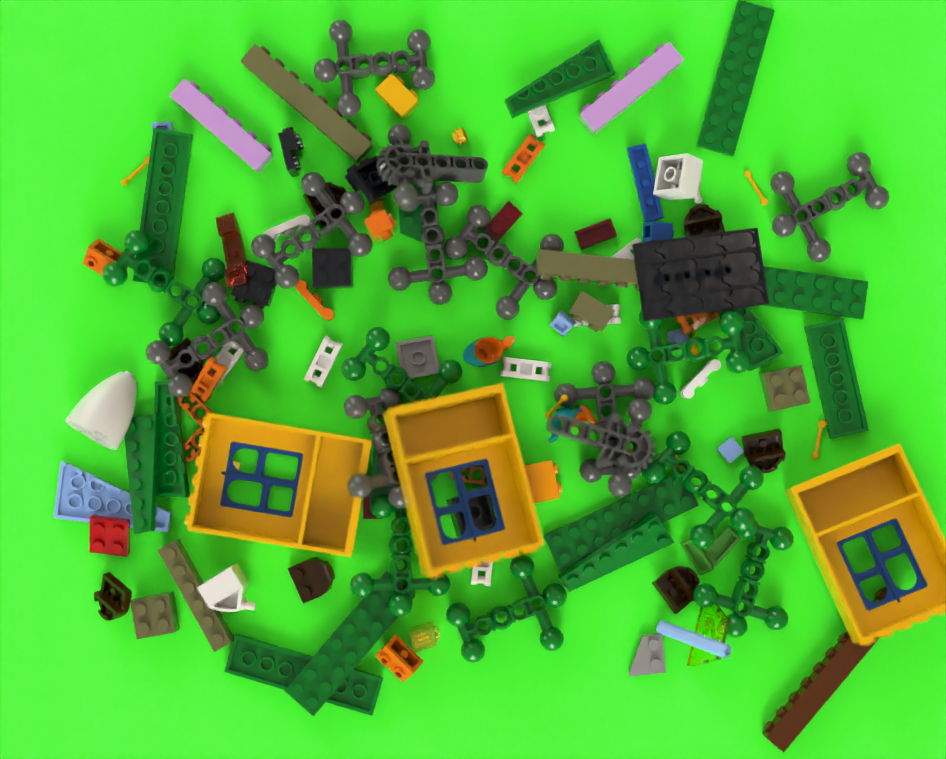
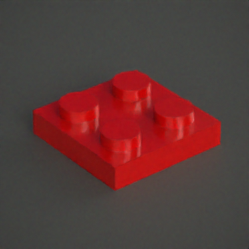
[89,515,130,557]

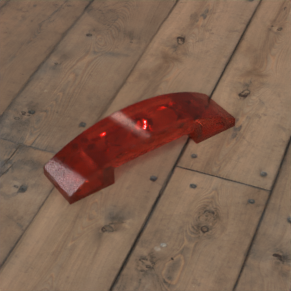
[216,213,247,288]

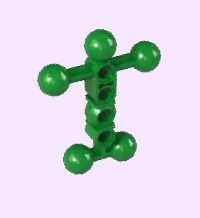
[102,230,226,346]
[626,310,751,405]
[341,327,463,403]
[641,431,764,549]
[350,494,450,617]
[693,519,794,638]
[446,555,567,663]

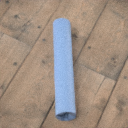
[657,620,732,659]

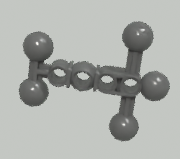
[314,19,435,117]
[770,152,890,262]
[251,172,373,289]
[388,182,488,305]
[444,205,564,320]
[146,282,269,397]
[554,361,655,483]
[344,387,439,508]

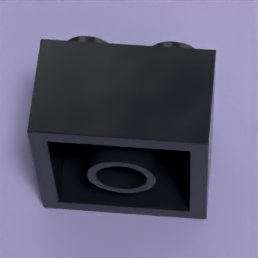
[312,248,353,289]
[446,495,496,537]

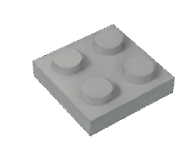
[395,335,439,379]

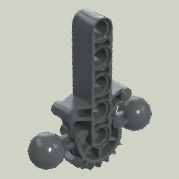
[376,124,488,208]
[546,398,656,497]

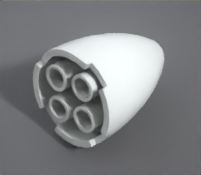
[65,371,137,450]

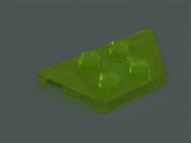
[687,605,730,667]

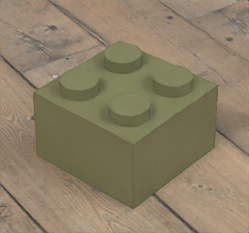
[759,365,811,411]
[130,591,180,639]

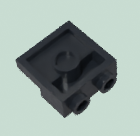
[278,127,304,177]
[345,156,398,204]
[231,259,277,309]

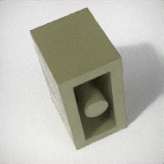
[569,291,615,332]

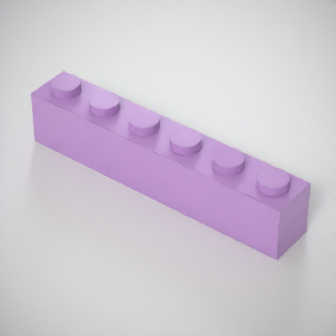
[579,41,684,135]
[169,78,274,174]

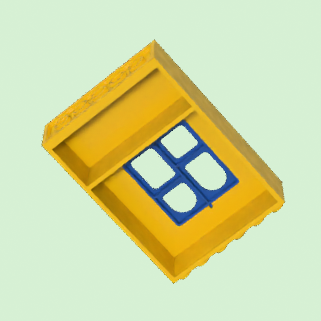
[383,383,544,578]
[185,413,372,557]
[785,443,946,645]

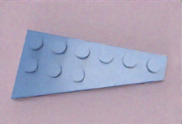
[53,461,172,532]

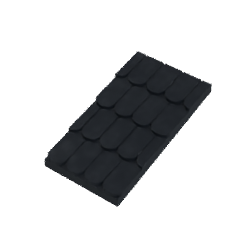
[632,228,769,321]

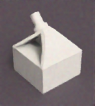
[653,153,703,204]
[197,563,256,612]

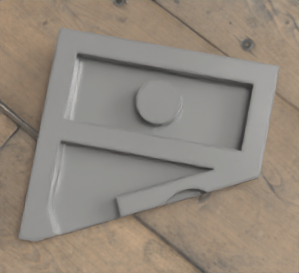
[628,633,666,676]

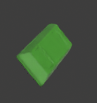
[704,525,742,566]
[680,538,714,575]

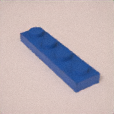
[627,144,664,223]

